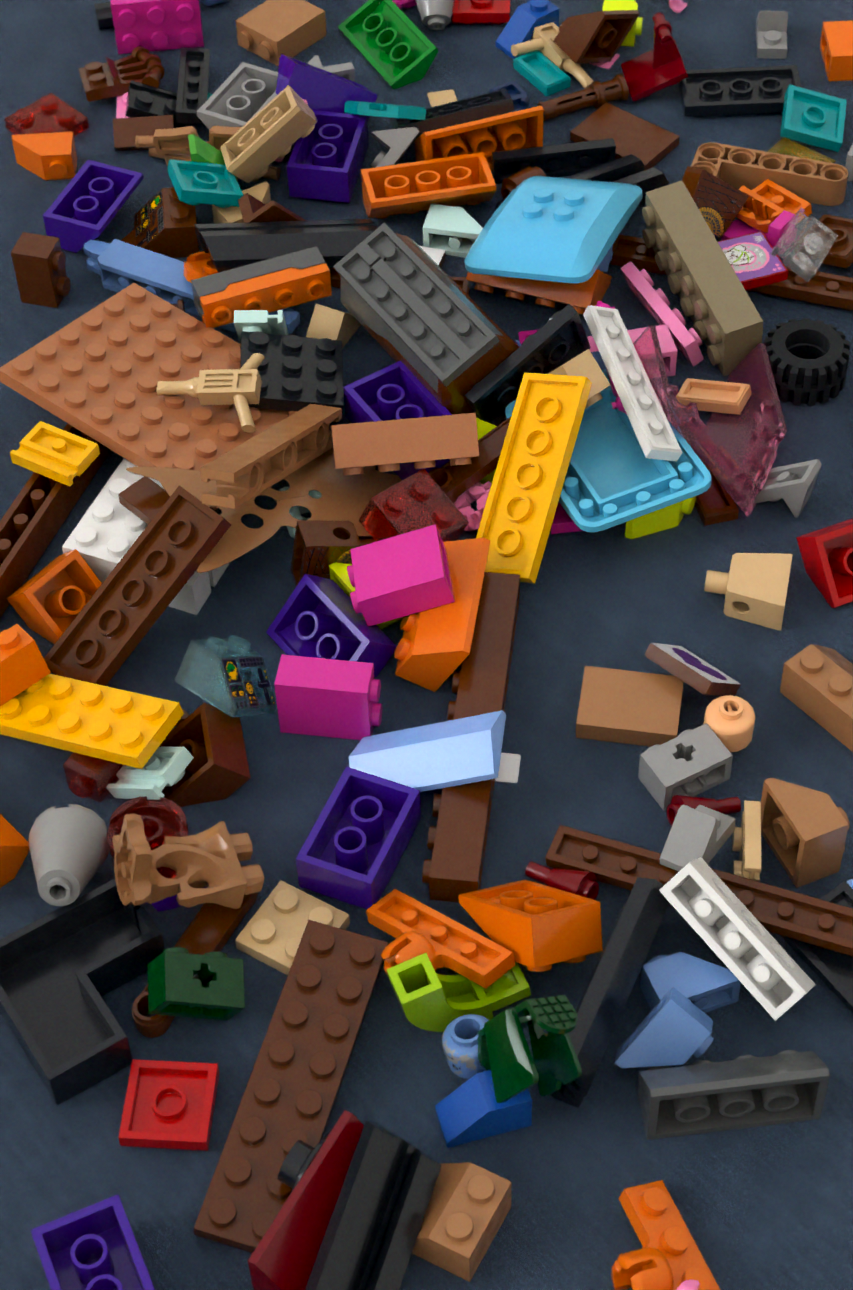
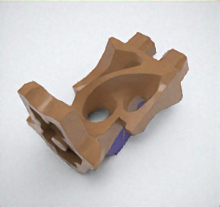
[112,814,264,912]

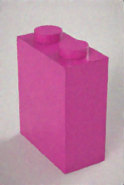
[347,524,455,627]
[274,654,383,740]

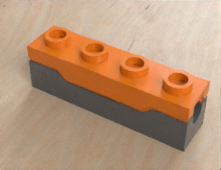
[191,246,332,328]

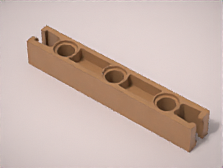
[201,404,342,509]

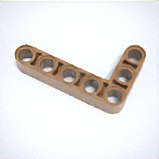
[691,142,848,206]

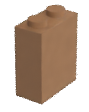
[236,0,327,66]

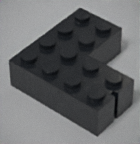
[0,879,165,1106]

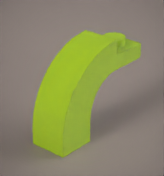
[386,953,531,1032]

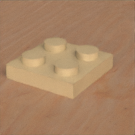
[235,880,350,975]

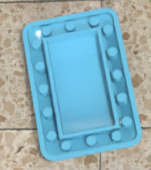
[464,176,643,284]
[505,369,712,533]

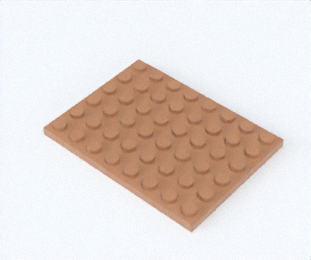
[0,283,297,511]

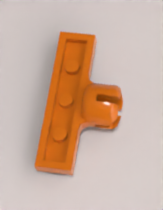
[366,889,515,989]
[611,1180,720,1290]

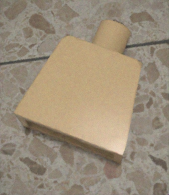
[704,553,793,630]

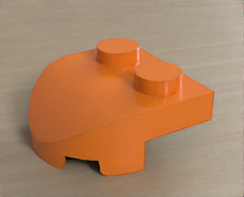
[736,179,812,233]

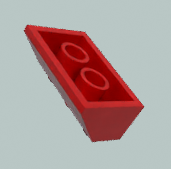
[796,518,853,608]

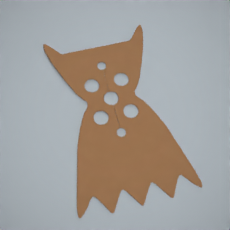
[126,448,449,573]

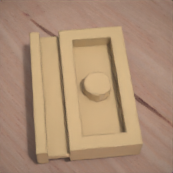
[732,800,761,882]

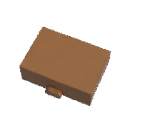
[576,666,684,747]

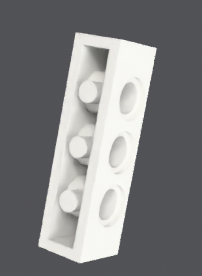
[659,857,816,1021]

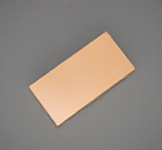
[674,378,752,415]

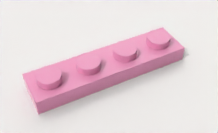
[620,261,704,367]

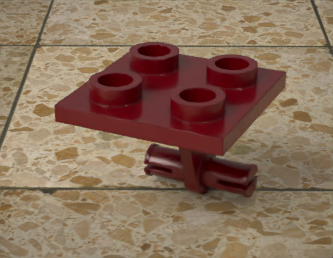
[621,12,688,102]

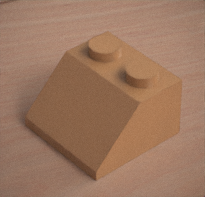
[761,777,850,888]
[412,1162,512,1282]

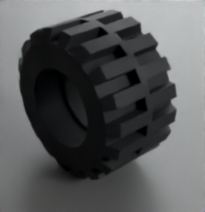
[761,318,850,406]

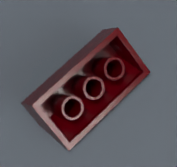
[248,1110,364,1290]

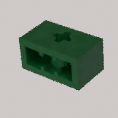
[148,947,245,1021]

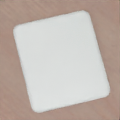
[495,753,521,783]

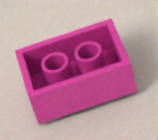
[110,0,204,54]

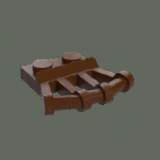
[78,46,165,102]

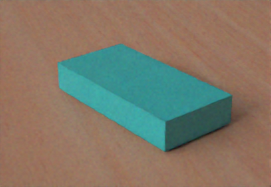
[513,50,571,97]

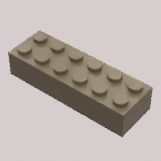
[642,180,763,377]

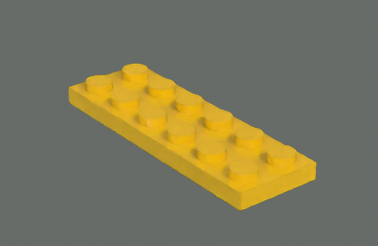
[476,373,592,584]
[0,674,184,769]

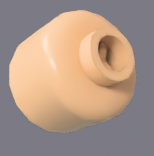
[704,695,756,753]

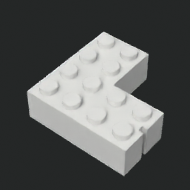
[62,458,229,615]

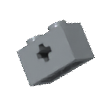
[638,723,733,811]

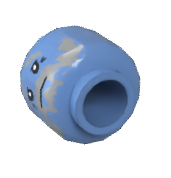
[442,1014,489,1079]

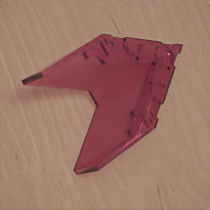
[633,325,787,517]

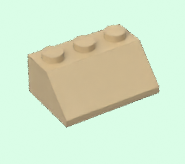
[220,85,318,184]

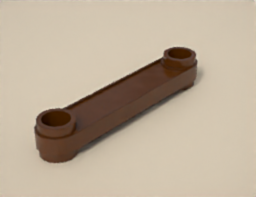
[424,417,511,508]
[132,865,259,1038]

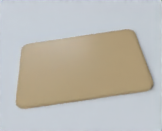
[427,89,457,107]

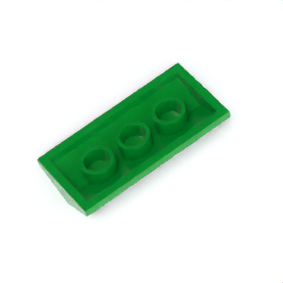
[338,0,439,89]

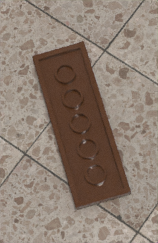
[44,486,232,686]

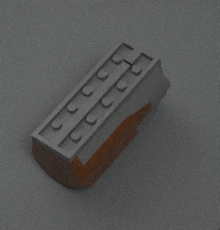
[333,223,519,415]

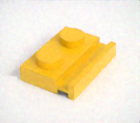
[10,421,100,487]

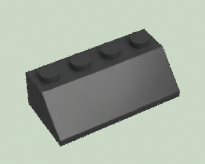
[637,1050,830,1140]

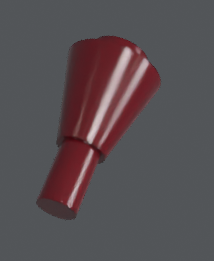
[667,795,741,826]
[525,861,599,900]

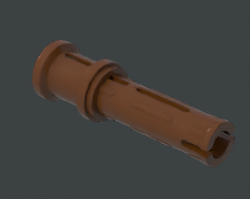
[537,74,629,121]

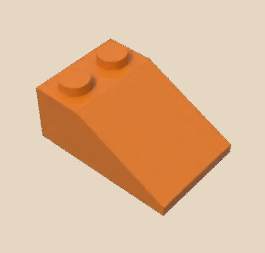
[458,879,603,972]

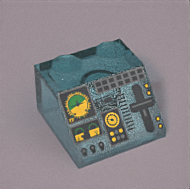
[174,635,277,718]

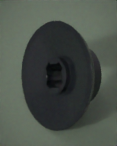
[277,1136,328,1193]

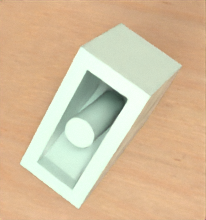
[423,204,483,258]

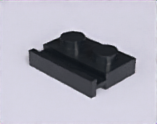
[125,80,186,128]

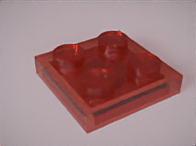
[4,93,89,136]

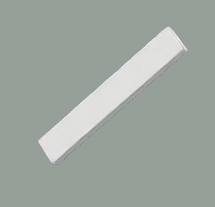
[583,305,682,462]

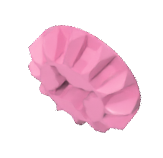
[448,481,492,531]

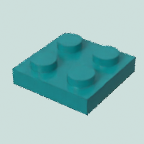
[780,84,847,152]
[167,159,244,208]

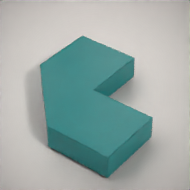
[344,101,426,120]

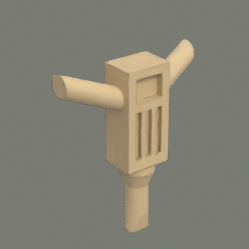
[511,22,594,89]
[156,353,265,433]

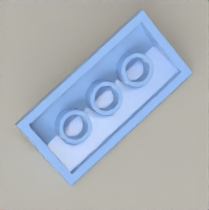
[349,710,506,792]

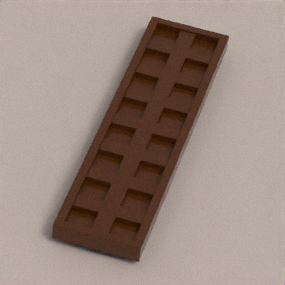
[194,920,389,1253]

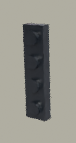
[176,47,210,125]
[492,138,616,184]

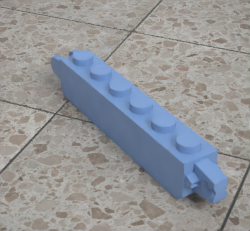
[83,239,300,334]

